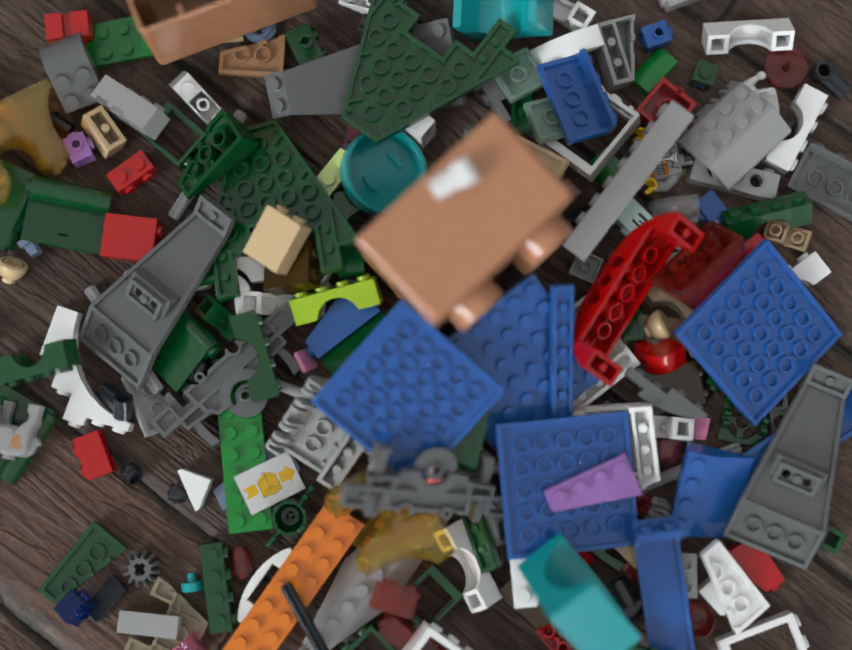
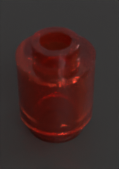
[229,546,254,580]

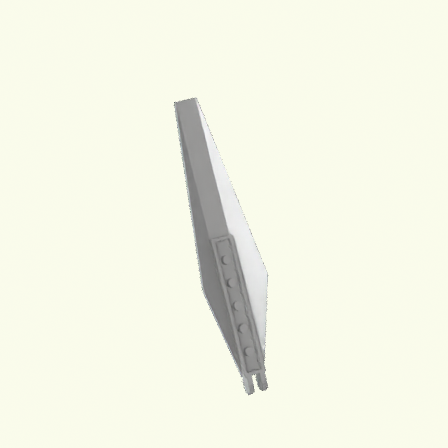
[298,447,492,650]

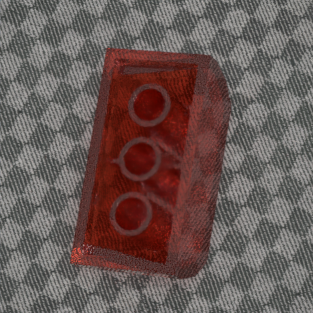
[650,221,746,310]

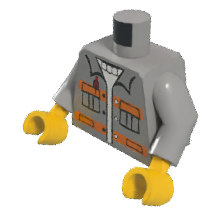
[633,127,693,195]

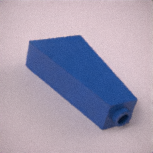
[305,280,381,360]

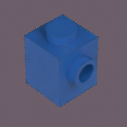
[638,20,674,53]
[691,189,728,226]

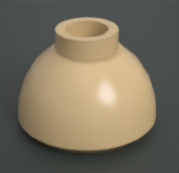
[0,256,28,284]
[643,310,672,339]

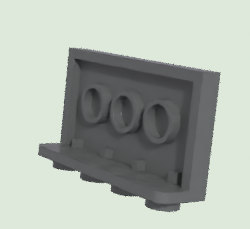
[785,142,852,222]

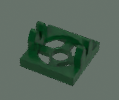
[716,396,769,446]

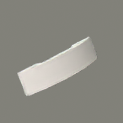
[530,24,605,65]
[238,291,325,317]
[237,546,294,623]

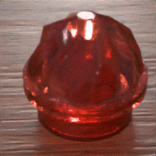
[635,492,652,514]

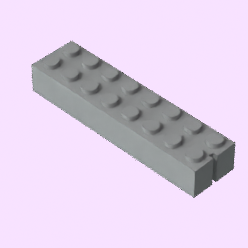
[562,100,694,261]

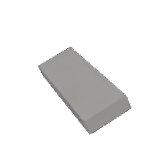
[117,610,182,639]

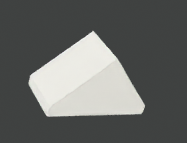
[178,468,214,511]
[697,576,725,615]

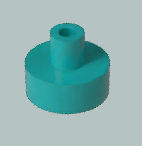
[181,572,204,593]

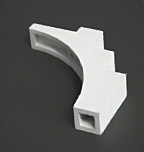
[40,305,135,435]

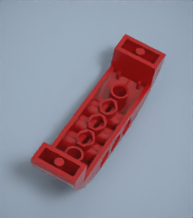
[573,212,705,387]

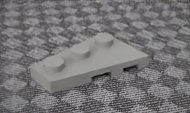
[121,376,182,438]

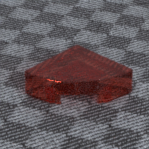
[621,560,638,581]

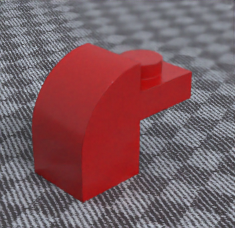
[634,338,686,375]

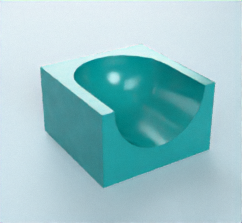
[453,0,554,41]
[518,533,642,650]

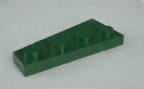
[38,521,129,604]

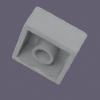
[567,253,604,285]

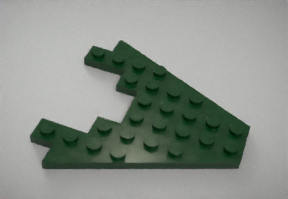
[341,0,521,145]
[199,119,358,302]

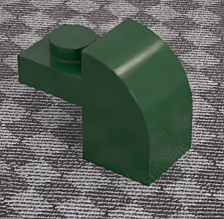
[195,294,234,342]

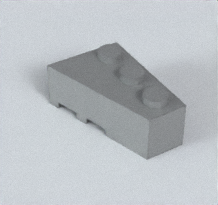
[594,14,635,92]
[91,75,170,140]

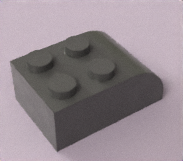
[39,32,102,114]

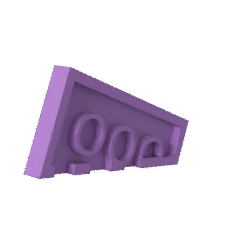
[543,453,643,512]

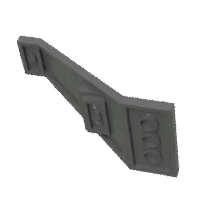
[264,18,467,119]
[78,193,237,389]
[722,361,852,570]

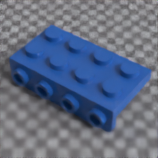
[536,48,617,145]

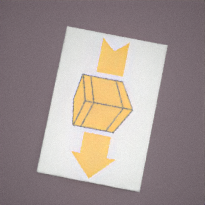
[234,452,305,515]

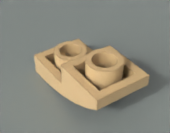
[763,220,813,253]

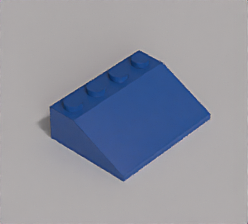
[671,442,754,538]

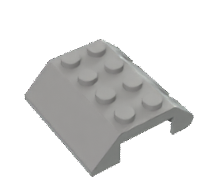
[675,81,791,192]
[265,376,364,492]

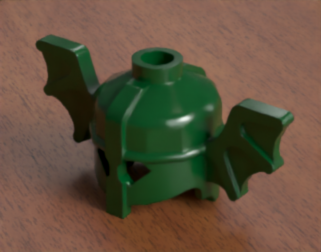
[265,483,316,549]

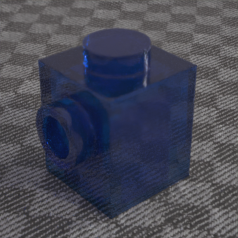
[54,588,96,627]

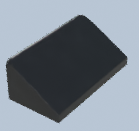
[84,574,129,624]

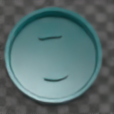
[340,132,427,216]

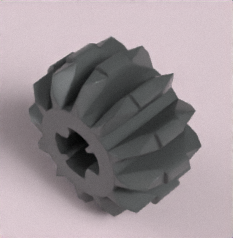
[640,496,672,521]
[123,549,161,587]

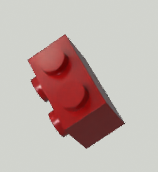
[106,150,159,196]

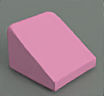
[294,349,318,374]
[686,417,710,440]

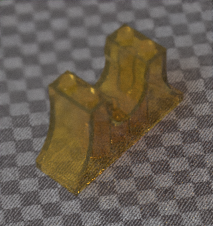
[0,78,70,204]
[324,465,455,577]

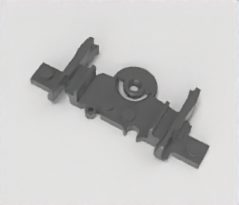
[150,304,301,447]
[338,439,503,523]

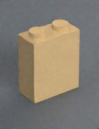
[243,204,312,275]

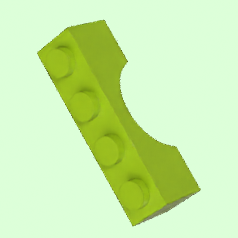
[289,273,383,326]

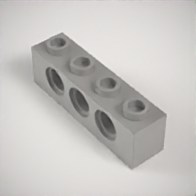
[686,157,781,201]

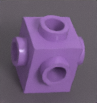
[62,131,96,168]

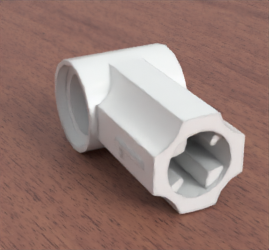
[427,157,480,201]

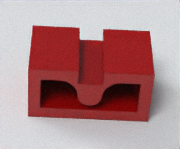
[44,10,94,45]
[72,430,117,481]

